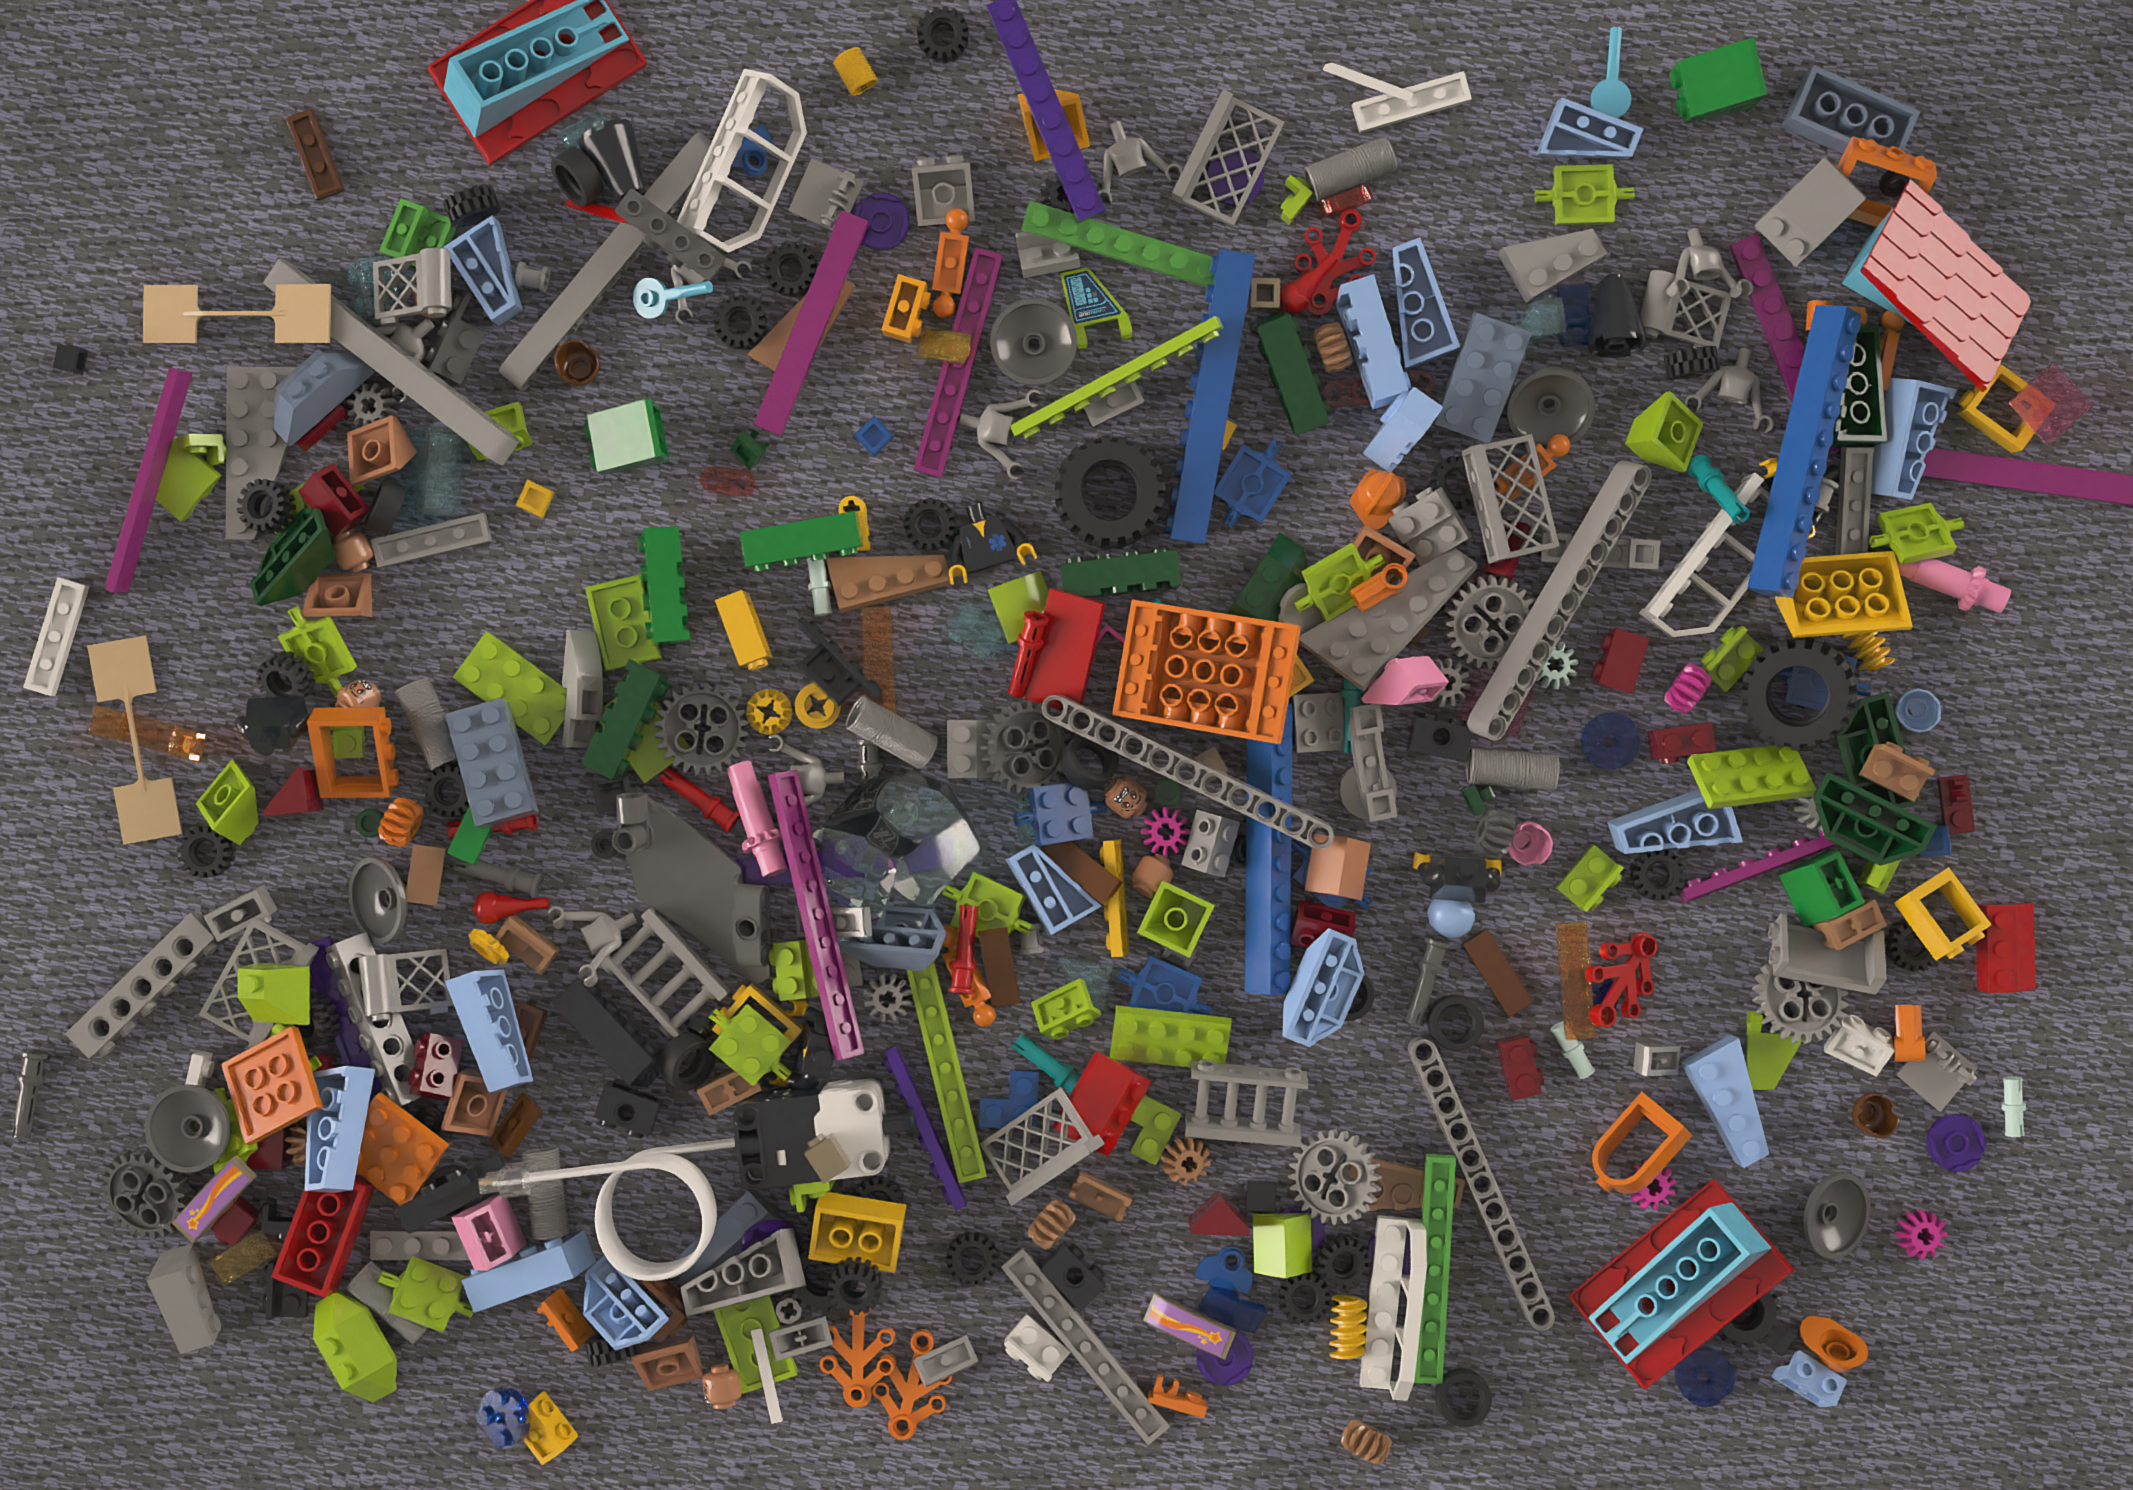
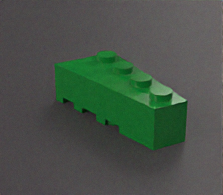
[739,511,864,572]
[637,526,690,646]

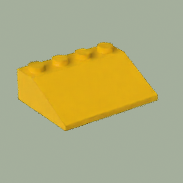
[1775,551,1913,638]

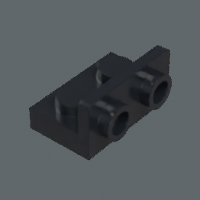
[262,1257,309,1320]

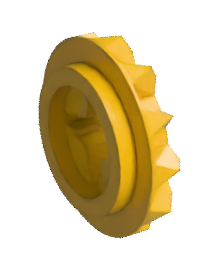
[795,683,841,729]
[746,689,792,735]
[468,929,509,965]

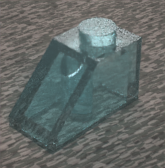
[1513,294,1566,340]

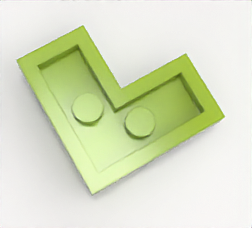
[1130,1095,1182,1166]

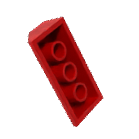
[271,1175,375,1298]

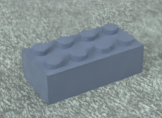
[1781,65,1921,172]
[1433,312,1532,443]
[445,698,539,829]

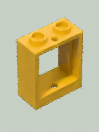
[1956,364,2056,454]
[715,590,773,671]
[1894,867,1991,961]
[712,983,804,1054]

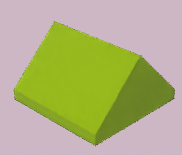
[1252,1213,1312,1278]

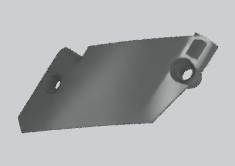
[612,792,771,987]

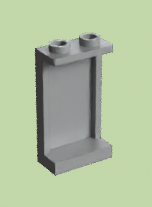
[1768,913,1887,994]

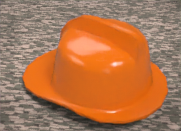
[1349,469,1406,531]
[1799,1316,1868,1373]

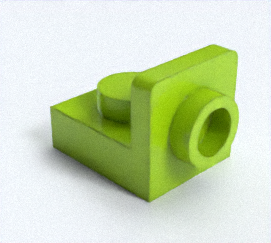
[1280,175,1313,225]
[176,434,227,467]
[329,726,365,759]

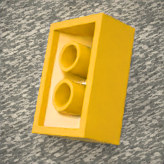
[808,1192,907,1273]

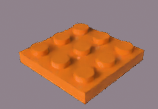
[221,1026,323,1145]
[356,1092,450,1206]

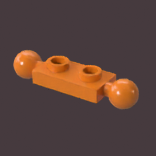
[932,208,969,318]
[1880,310,1905,404]
[1494,434,1571,504]
[942,925,996,1027]

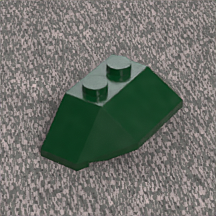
[250,508,335,606]
[1226,532,1308,622]
[1835,692,1920,808]
[1813,771,1937,866]

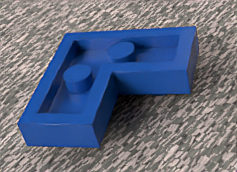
[979,1070,1039,1129]

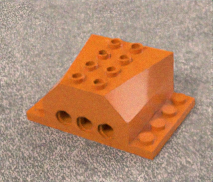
[1112,600,1301,744]

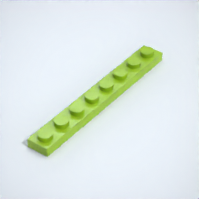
[1010,316,1224,439]
[906,960,987,1184]

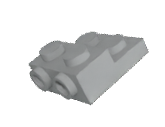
[912,154,975,226]
[1388,487,1472,566]

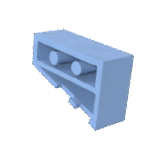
[444,215,523,326]

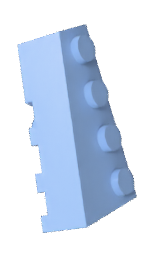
[445,970,533,1093]
[1680,1035,1769,1168]

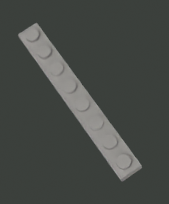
[1001,1247,1170,1445]

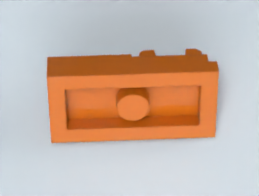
[537,1287,595,1352]
[1147,1374,1207,1418]

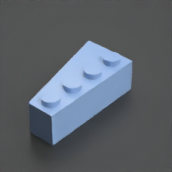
[1392,237,1460,371]
[1335,274,1411,410]
[1871,378,1957,500]
[1362,387,1443,472]
[1607,789,1743,854]
[305,1066,375,1193]
[461,1230,596,1313]

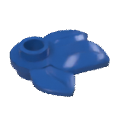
[731,124,772,177]
[1195,1245,1253,1301]

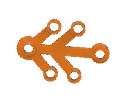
[820,1308,896,1408]
[872,1329,953,1440]

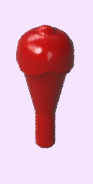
[1280,253,1338,315]
[472,891,549,924]

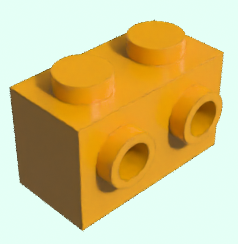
[881,274,931,344]

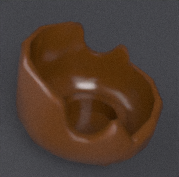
[554,339,600,387]
[1852,1093,1900,1138]

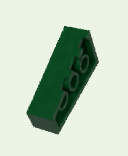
[1248,311,1331,436]
[1060,548,1181,598]

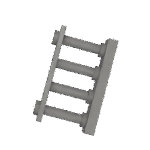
[600,907,731,1039]
[1184,1059,1308,1147]

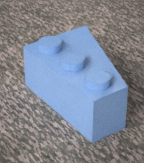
[1536,98,1644,159]
[1005,844,1102,935]

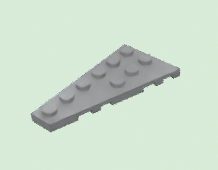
[226,366,297,540]
[1299,547,1477,692]

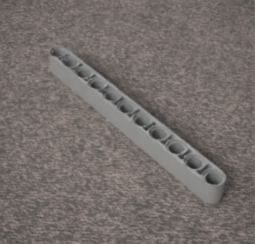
[499,132,712,391]
[263,258,520,466]
[1467,460,1652,741]
[1041,694,1334,849]
[1408,1036,1555,1331]

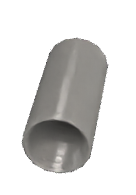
[1303,136,1397,202]
[395,678,458,771]
[846,696,938,769]
[1466,747,1560,790]
[521,1147,570,1240]
[346,1261,428,1345]

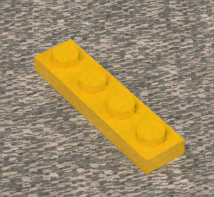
[1100,839,1130,957]

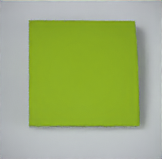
[156,438,222,522]
[987,571,1049,644]

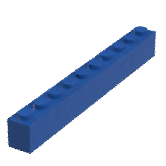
[1165,249,1256,544]
[1747,305,1861,598]
[1245,704,1293,995]

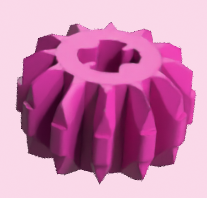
[1664,663,1711,714]
[1141,807,1190,856]
[1627,1160,1676,1210]
[1894,1209,1948,1259]

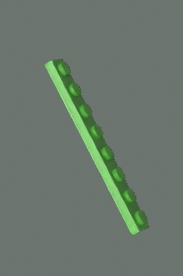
[1021,200,1214,288]
[1414,1154,1456,1384]

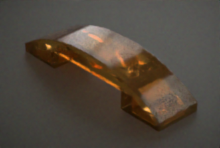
[88,705,207,763]

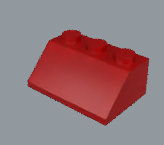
[1976,903,2036,993]
[1052,1051,1152,1156]

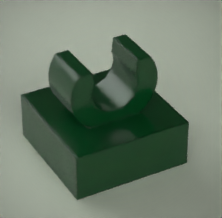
[730,431,769,471]
[1460,785,1495,816]

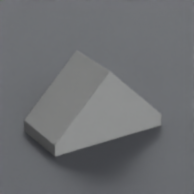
[1633,1042,1681,1076]
[769,1316,833,1361]

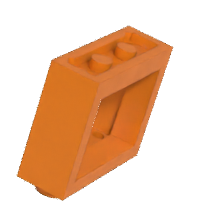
[1837,136,1937,227]
[307,707,399,798]

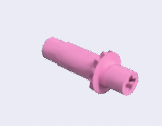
[1895,556,2011,613]
[726,761,788,878]

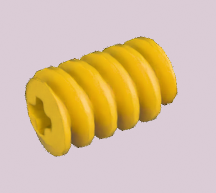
[1842,632,1895,672]
[1329,1294,1368,1359]

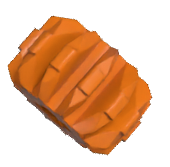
[378,797,424,848]

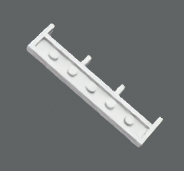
[677,69,807,253]
[1639,473,1770,638]
[1359,1215,1427,1401]

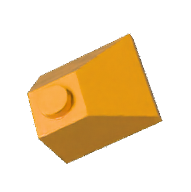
[1017,89,1090,162]

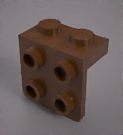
[641,1278,688,1342]

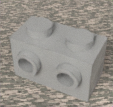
[1181,810,1240,878]
[203,885,278,942]

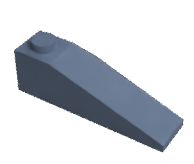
[673,1189,786,1284]

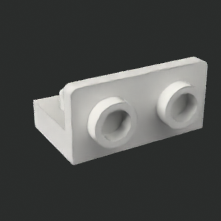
[1824,1013,1895,1077]
[1004,1313,1071,1382]

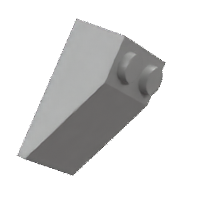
[1755,157,1867,267]
[947,720,1035,778]

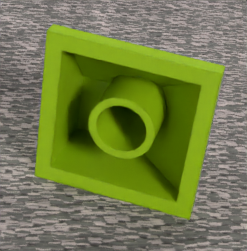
[1625,391,1704,472]
[196,759,259,845]
[1137,880,1215,958]
[237,963,310,1025]

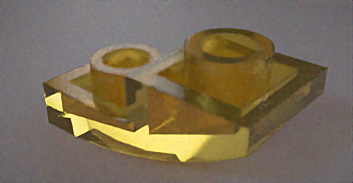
[916,329,972,364]
[208,1229,276,1286]

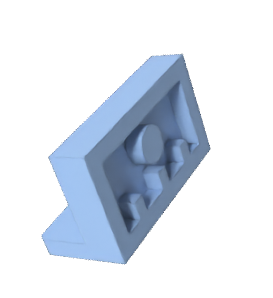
[1772,1351,1847,1407]

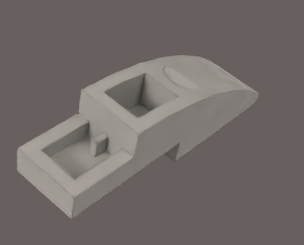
[562,629,603,748]

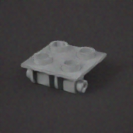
[788,158,864,231]
[1290,692,1345,753]
[1896,1031,1977,1112]

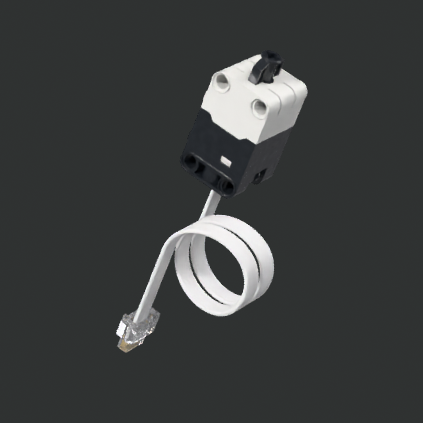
[478,1078,916,1281]

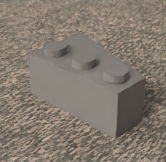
[1497,229,1607,303]
[147,1243,221,1354]

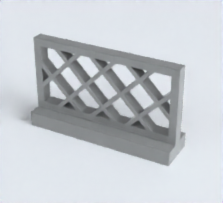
[1171,89,1285,227]
[1461,434,1560,564]
[199,917,319,1048]
[980,1088,1105,1206]

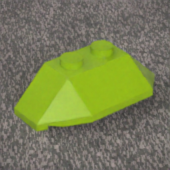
[313,1289,397,1403]

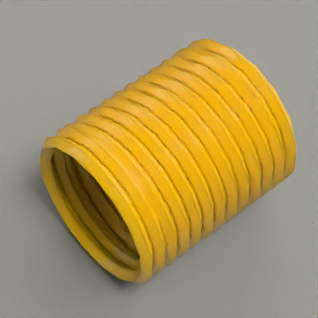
[833,47,878,96]

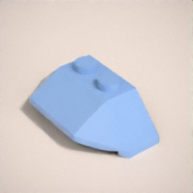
[1283,928,1364,1047]
[583,1255,669,1351]

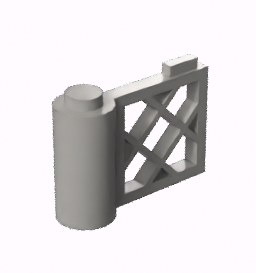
[373,248,452,326]
[1639,270,1732,350]
[358,949,454,1022]

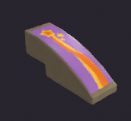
[172,1155,257,1243]
[1143,1293,1236,1359]

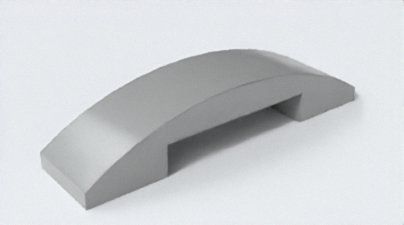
[1540,533,1660,570]
[1350,704,1397,822]

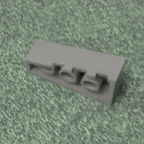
[680,1228,806,1316]

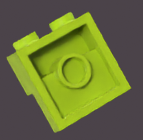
[769,939,820,1001]

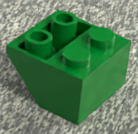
[1778,850,1865,927]

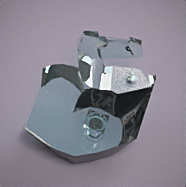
[811,773,983,922]

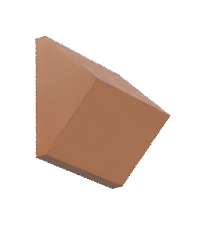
[347,415,418,487]
[1352,525,1416,584]
[302,573,372,619]
[1304,834,1371,901]
[441,1068,507,1136]
[631,1333,704,1391]

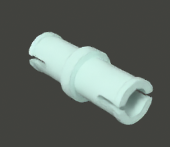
[806,557,833,616]
[1550,1020,1595,1079]
[2001,1076,2026,1137]

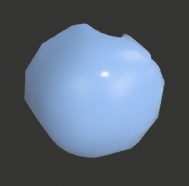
[1895,688,1941,733]
[1427,899,1475,938]

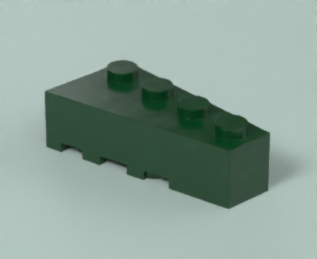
[1829,326,1887,448]
[581,659,670,780]

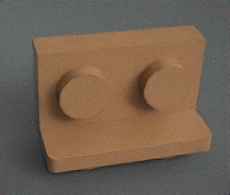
[1859,741,1936,802]

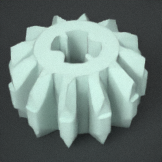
[1535,642,1578,690]

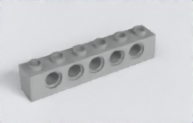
[65,911,220,1059]
[325,931,421,1106]

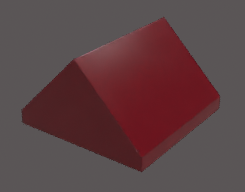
[262,766,324,817]
[1188,1190,1250,1236]

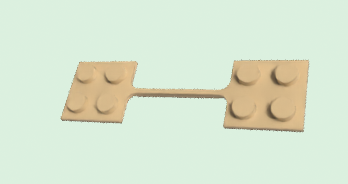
[143,284,331,343]
[87,635,183,845]

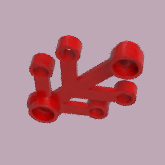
[1294,209,1376,316]
[1585,932,1658,1027]

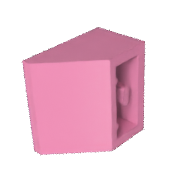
[1361,656,1449,705]
[451,1191,527,1271]

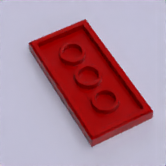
[1025,588,1106,715]

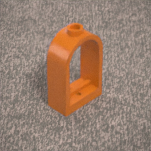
[1592,1092,1693,1194]

